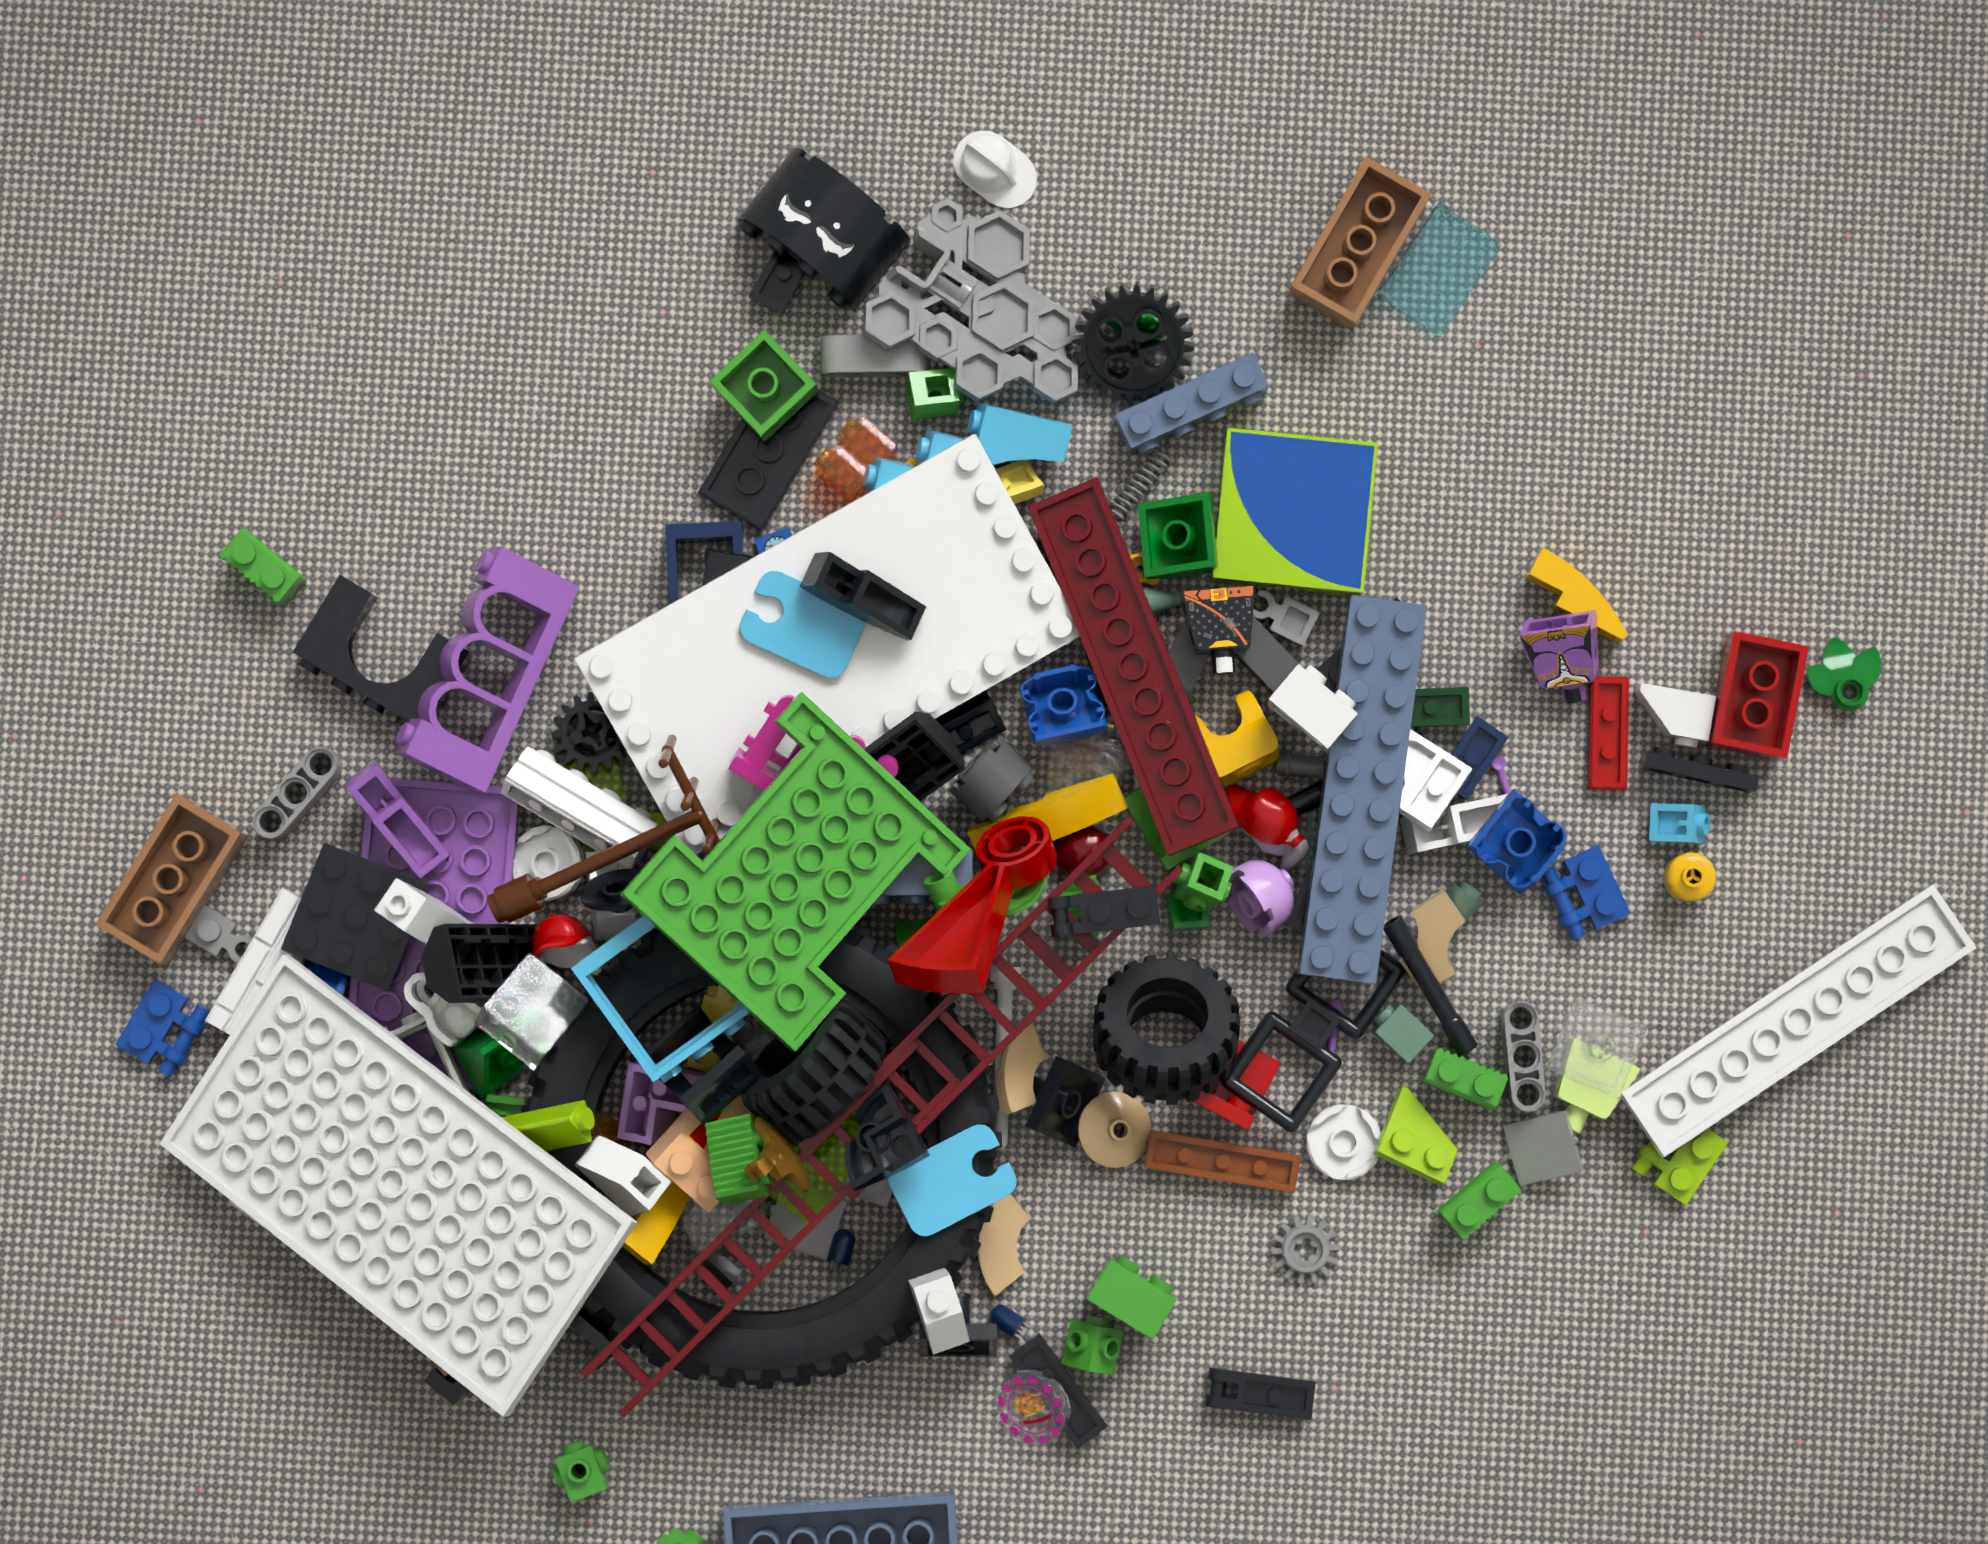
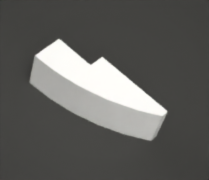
[1399,792,1520,855]

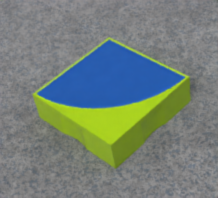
[1210,427,1378,597]

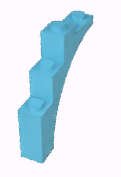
[863,402,1073,493]

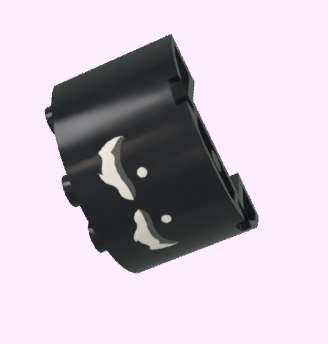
[738,147,911,311]

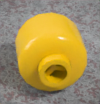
[1663,853,1716,902]

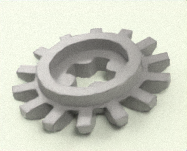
[1271,1215,1340,1284]

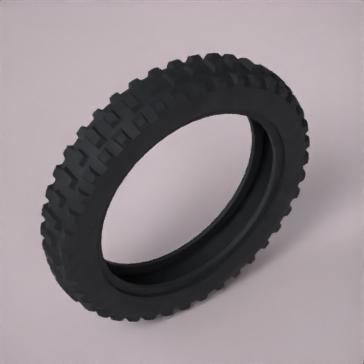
[521,925,1002,1389]

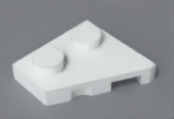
[1399,729,1472,833]

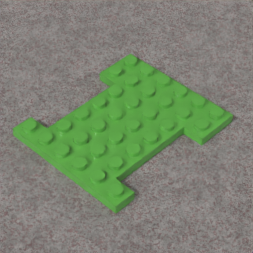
[620,692,971,1052]

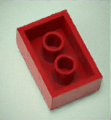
[1705,631,1809,761]

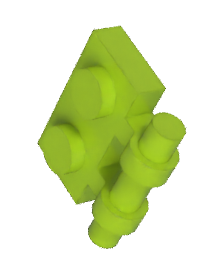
[1632,1128,1729,1205]

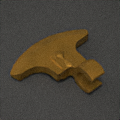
[744,1117,811,1192]

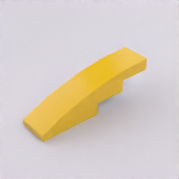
[967,773,1128,851]
[622,1164,690,1265]

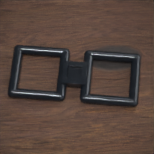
[1221,949,1406,1133]

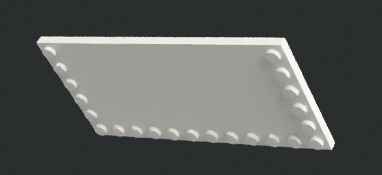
[574,434,1080,854]
[160,954,638,1417]

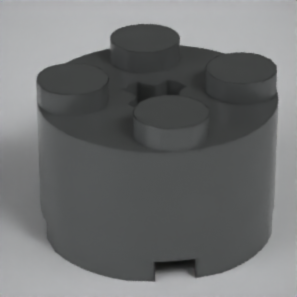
[947,734,1034,822]

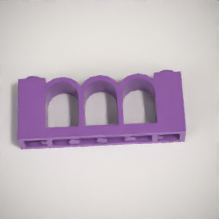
[395,546,580,793]

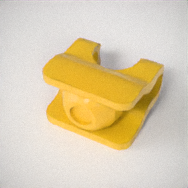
[1195,690,1279,788]

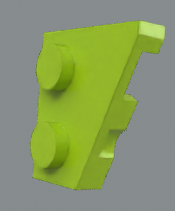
[1373,1086,1458,1186]

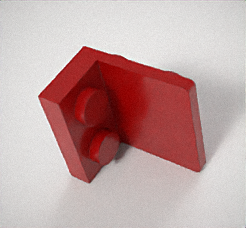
[1192,1040,1280,1131]

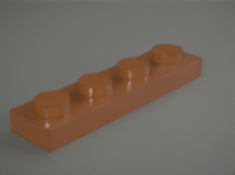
[1144,1130,1301,1193]

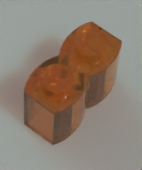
[814,416,898,504]

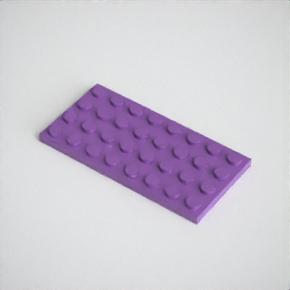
[349,778,520,1091]

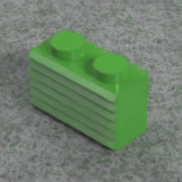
[221,528,307,607]
[1420,1047,1508,1110]
[705,1114,773,1205]
[1437,1162,1521,1239]

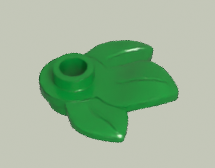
[1806,637,1881,711]

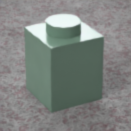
[1372,1004,1435,1063]

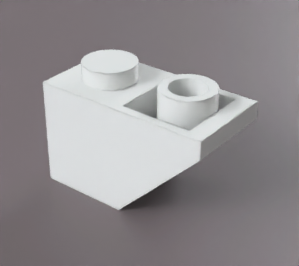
[575,1135,671,1216]

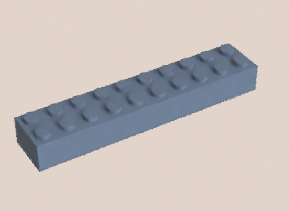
[1297,595,1427,985]

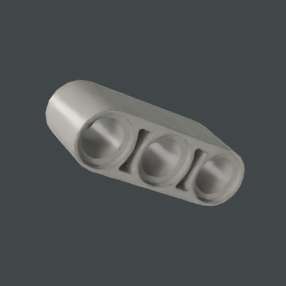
[820,335,930,378]
[253,747,343,840]
[1500,1001,1546,1112]

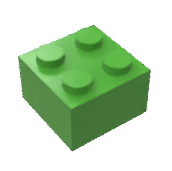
[709,329,819,442]
[1085,1255,1177,1339]

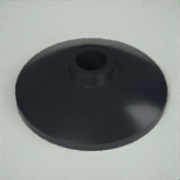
[580,869,641,913]

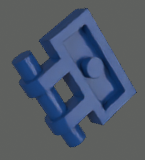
[1542,845,1631,941]
[115,979,210,1077]

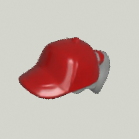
[1225,784,1310,876]

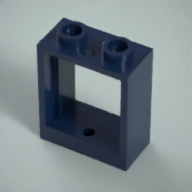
[666,521,745,604]

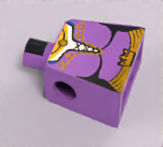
[1520,610,1599,703]

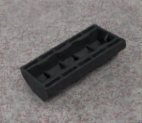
[865,711,965,801]
[421,924,562,1003]

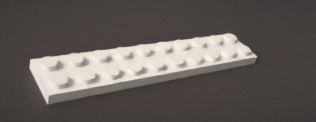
[1620,885,1976,1158]

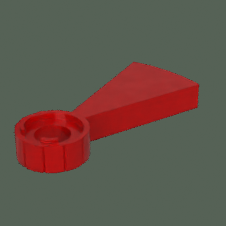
[887,816,1057,994]

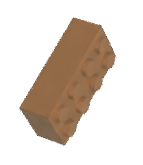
[1288,156,1431,331]
[95,794,248,965]

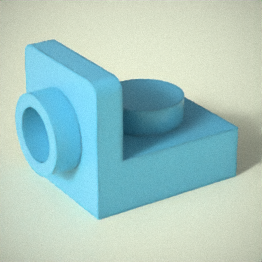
[1649,803,1710,844]

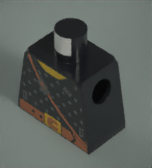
[1180,585,1255,675]

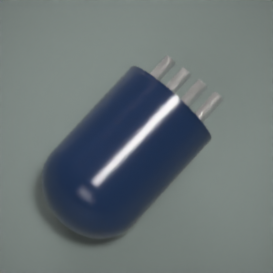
[827,1229,856,1272]
[989,1305,1030,1339]

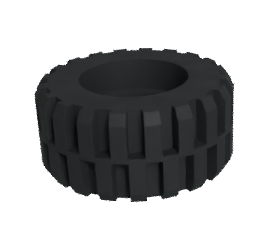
[1093,954,1241,1105]
[741,998,886,1143]

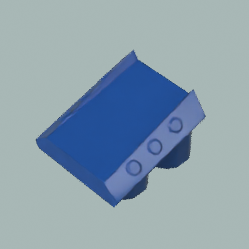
[1020,664,1108,747]
[1467,789,1567,895]

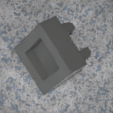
[702,1245,743,1289]

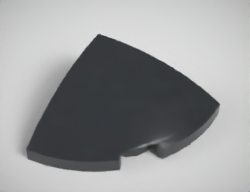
[846,1083,930,1191]

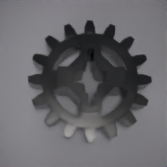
[551,692,626,776]

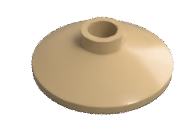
[1078,1091,1151,1168]

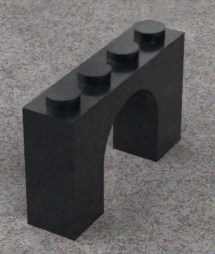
[293,575,474,726]

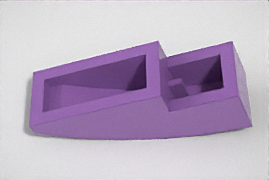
[345,760,450,879]

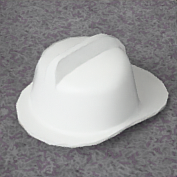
[953,131,1037,208]

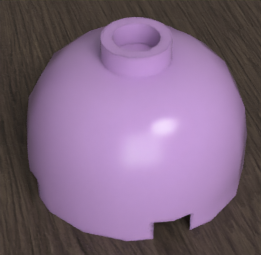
[1227,860,1294,938]

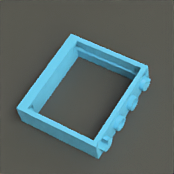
[571,916,749,1083]

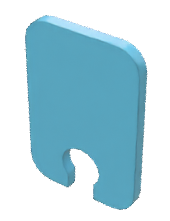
[739,571,866,678]
[888,1124,1017,1236]

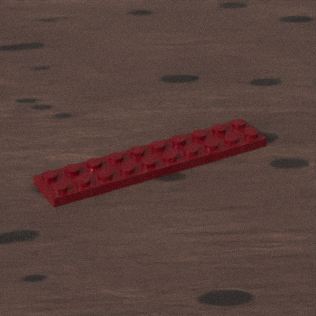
[1028,477,1240,856]

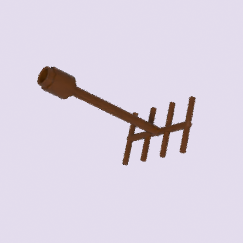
[487,735,720,923]

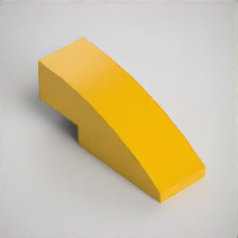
[1525,547,1627,644]

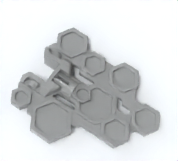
[863,198,1078,404]

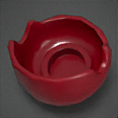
[1055,824,1115,879]

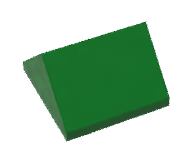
[1138,492,1218,579]
[454,1008,543,1099]

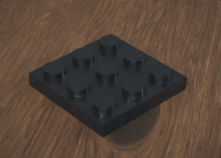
[281,842,431,991]

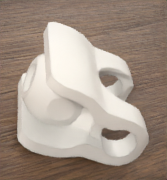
[404,972,495,1047]

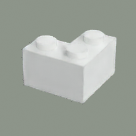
[1267,664,1358,751]

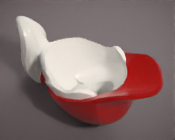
[532,913,602,975]

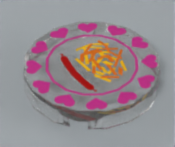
[996,1369,1071,1445]

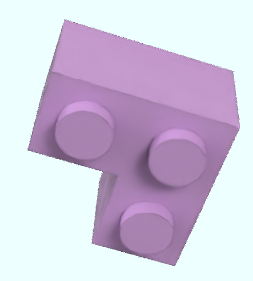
[617,1062,706,1145]

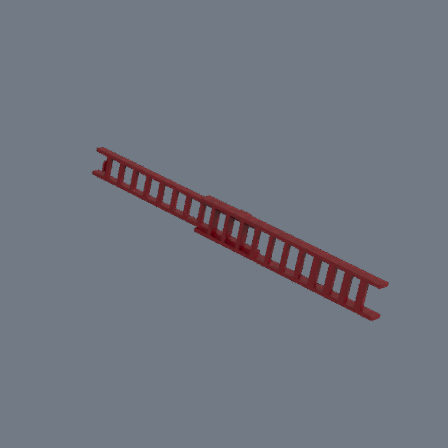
[580,816,1183,1417]

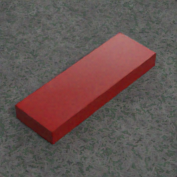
[1588,676,1629,791]

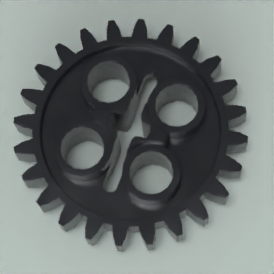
[1072,281,1195,405]

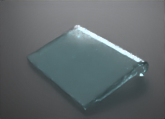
[1377,202,1502,338]

